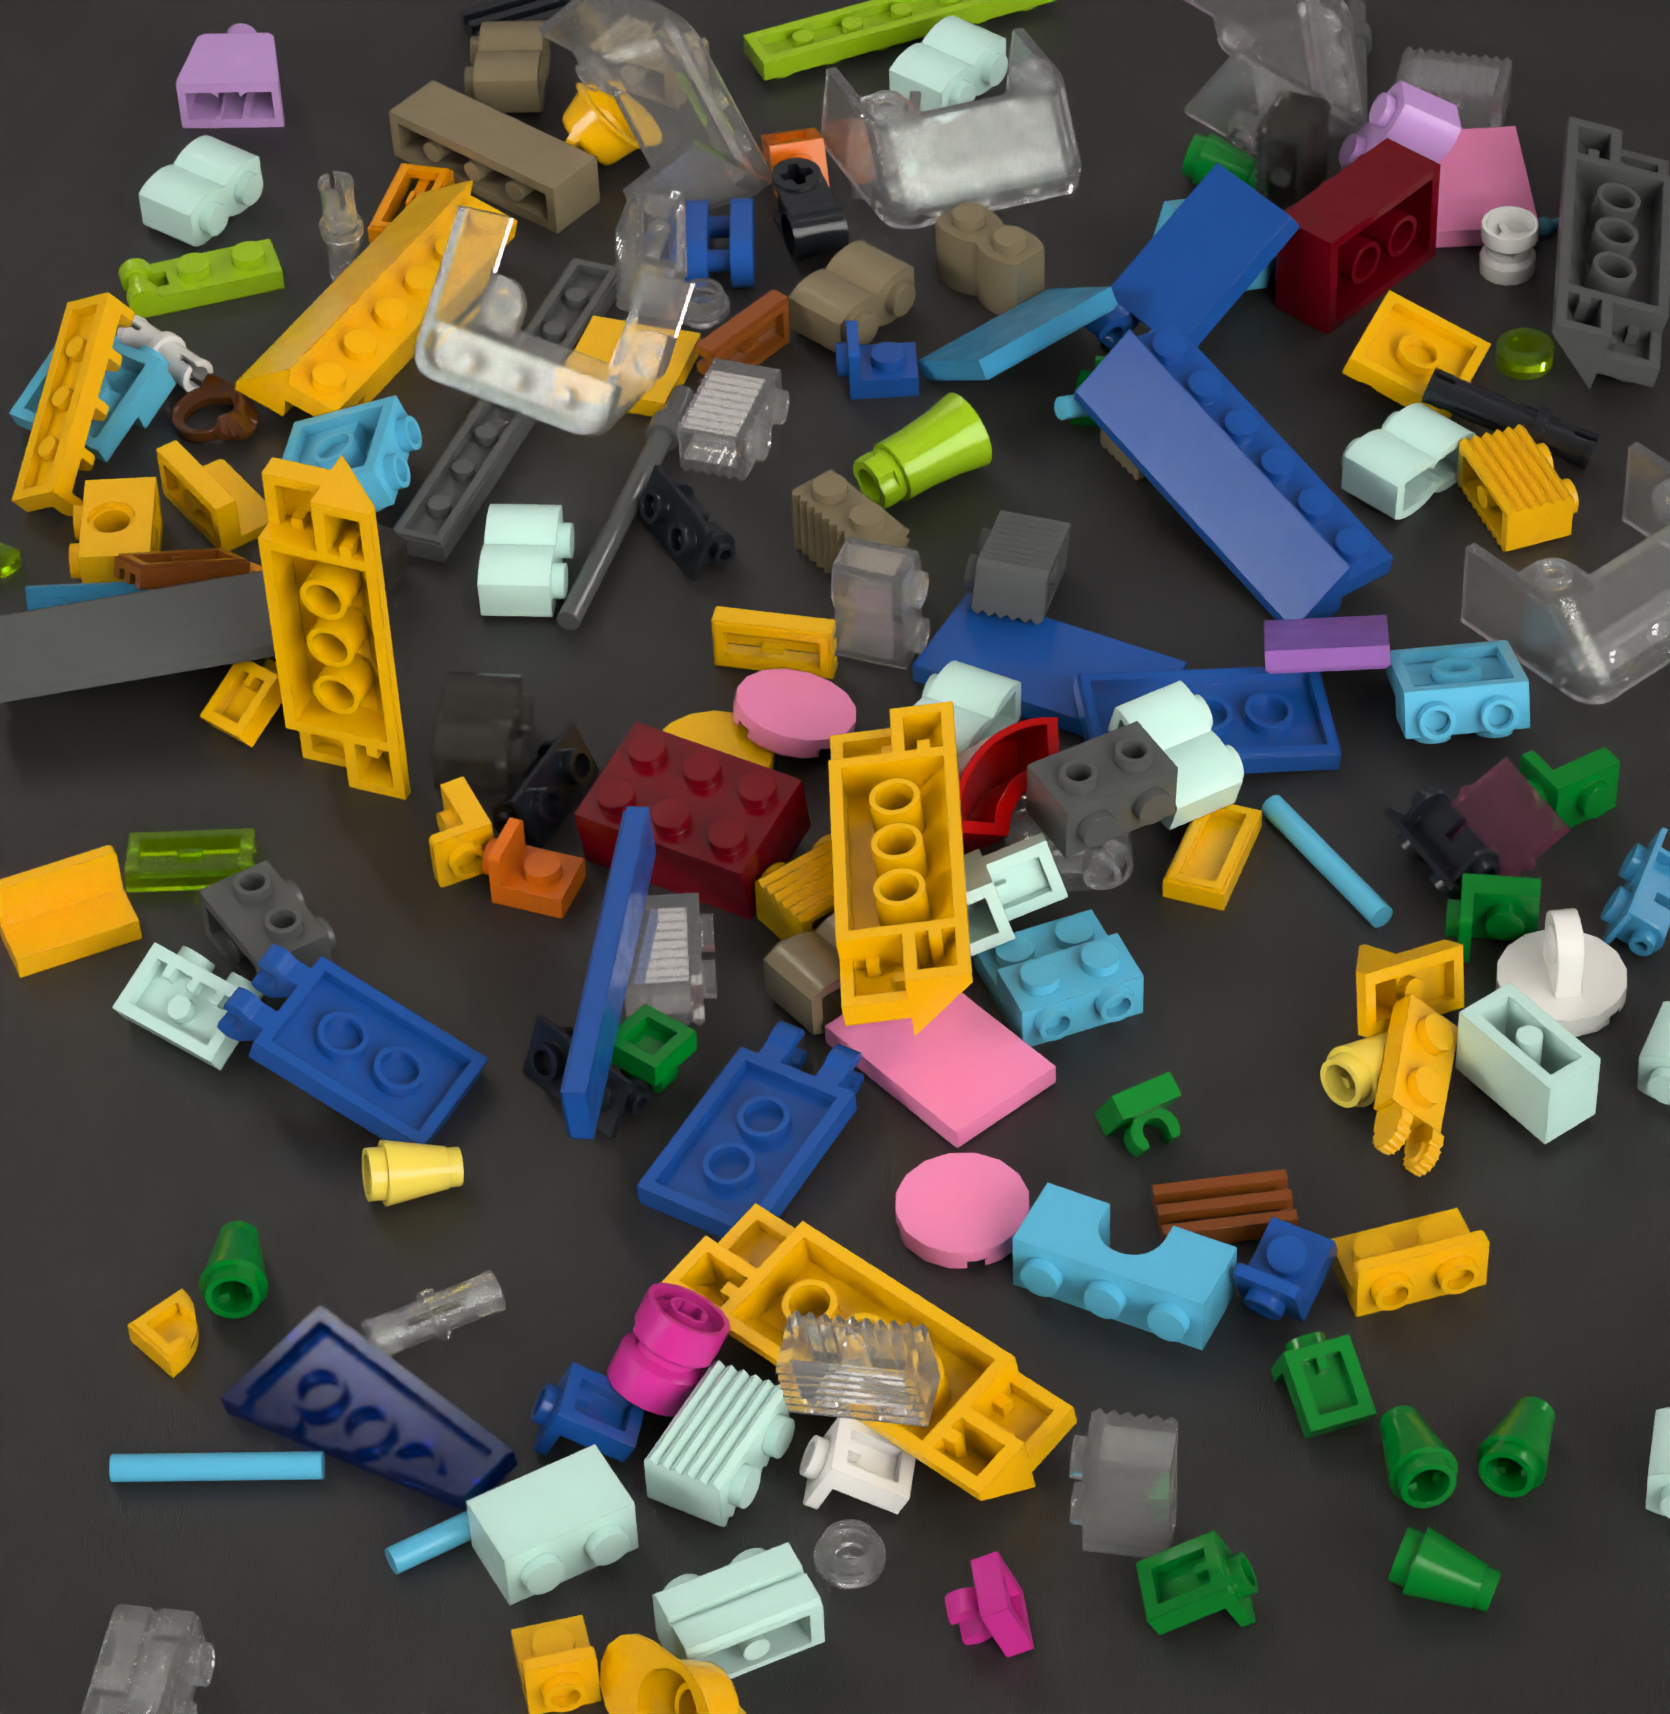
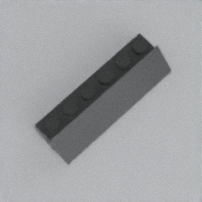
[1552,116,1670,390]
[0,571,275,703]

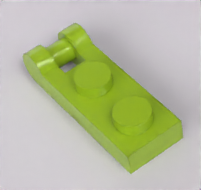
[118,239,285,318]

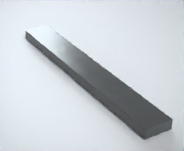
[388,258,625,563]

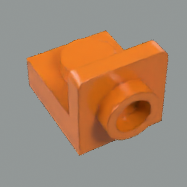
[761,127,830,198]
[482,817,586,919]

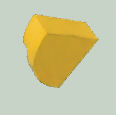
[127,1288,199,1378]

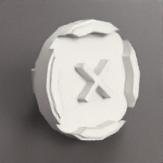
[1496,908,1627,1037]

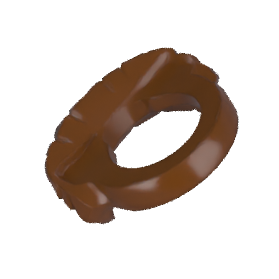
[171,373,259,442]

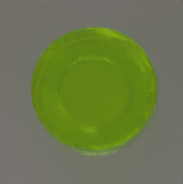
[1495,327,1554,380]

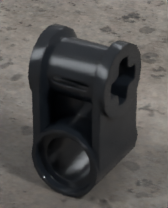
[772,158,849,260]

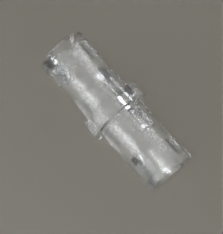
[317,171,364,281]
[361,1270,506,1362]

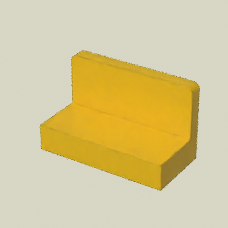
[156,440,268,551]
[0,845,142,978]

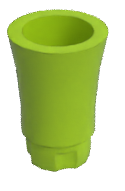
[853,392,992,509]

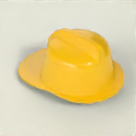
[562,82,662,166]
[600,1633,747,1714]

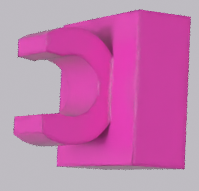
[944,1551,1034,1658]

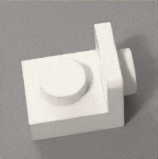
[799,1414,916,1514]

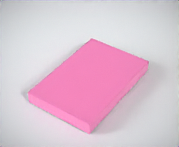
[1436,126,1540,248]
[825,993,1056,1148]

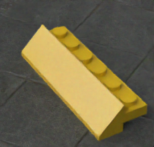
[235,179,518,417]
[258,454,411,800]
[828,701,973,1036]
[661,1203,1077,1501]

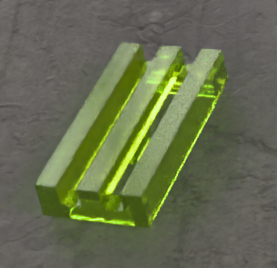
[124,828,257,892]

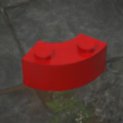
[957,717,1060,854]

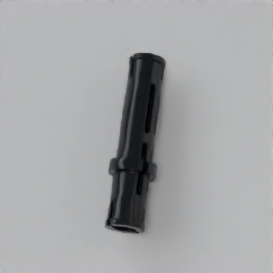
[1421,367,1600,470]

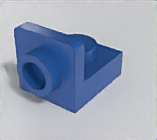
[835,320,919,400]
[1232,1217,1338,1323]
[530,1362,645,1463]

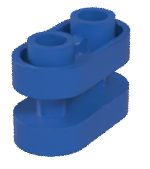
[674,197,756,290]

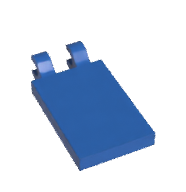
[1084,162,1300,351]
[217,944,489,1144]
[636,1021,864,1238]

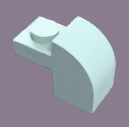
[964,833,1068,956]

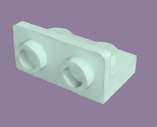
[112,942,263,1070]

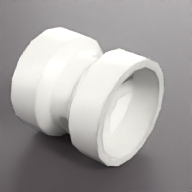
[1479,206,1539,286]

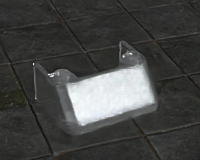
[539,0,772,221]
[1184,0,1368,156]
[820,28,1082,229]
[414,205,695,437]
[1461,442,1670,704]

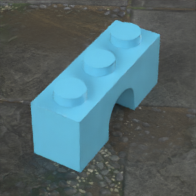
[1012,1182,1237,1351]

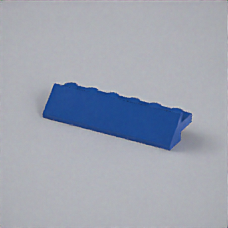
[1074,322,1393,620]

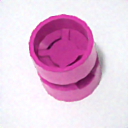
[606,1283,730,1417]

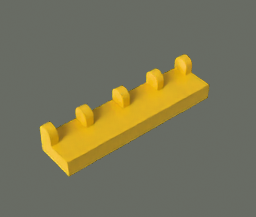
[12,292,135,516]

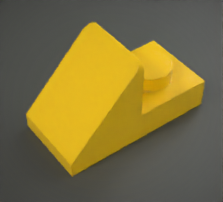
[1356,939,1464,1038]

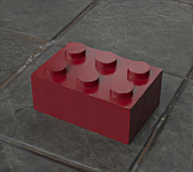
[1275,138,1441,335]
[574,722,811,920]

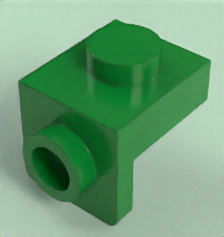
[1516,746,1620,835]

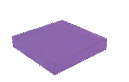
[1264,615,1390,674]

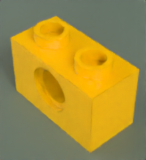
[69,477,163,590]

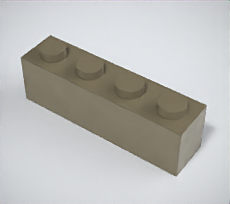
[389,80,600,234]

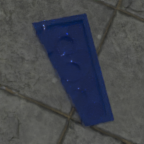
[221,1305,518,1511]

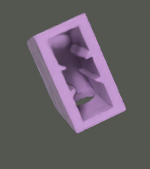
[176,23,285,129]

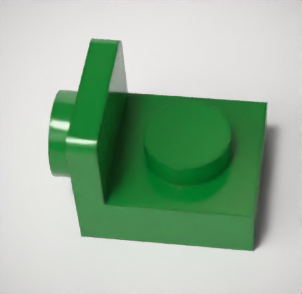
[1445,873,1541,963]
[1270,1332,1377,1439]
[1136,1530,1258,1635]

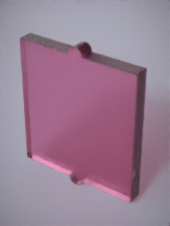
[1452,757,1570,877]

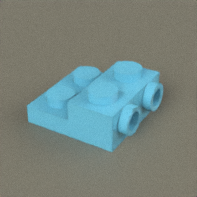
[9,336,177,463]
[282,395,422,512]
[1386,640,1530,744]
[972,909,1144,1047]

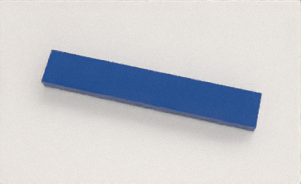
[560,806,656,1139]

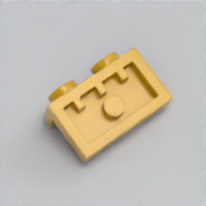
[1331,1208,1490,1317]

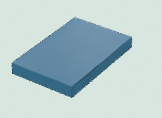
[917,286,1118,381]

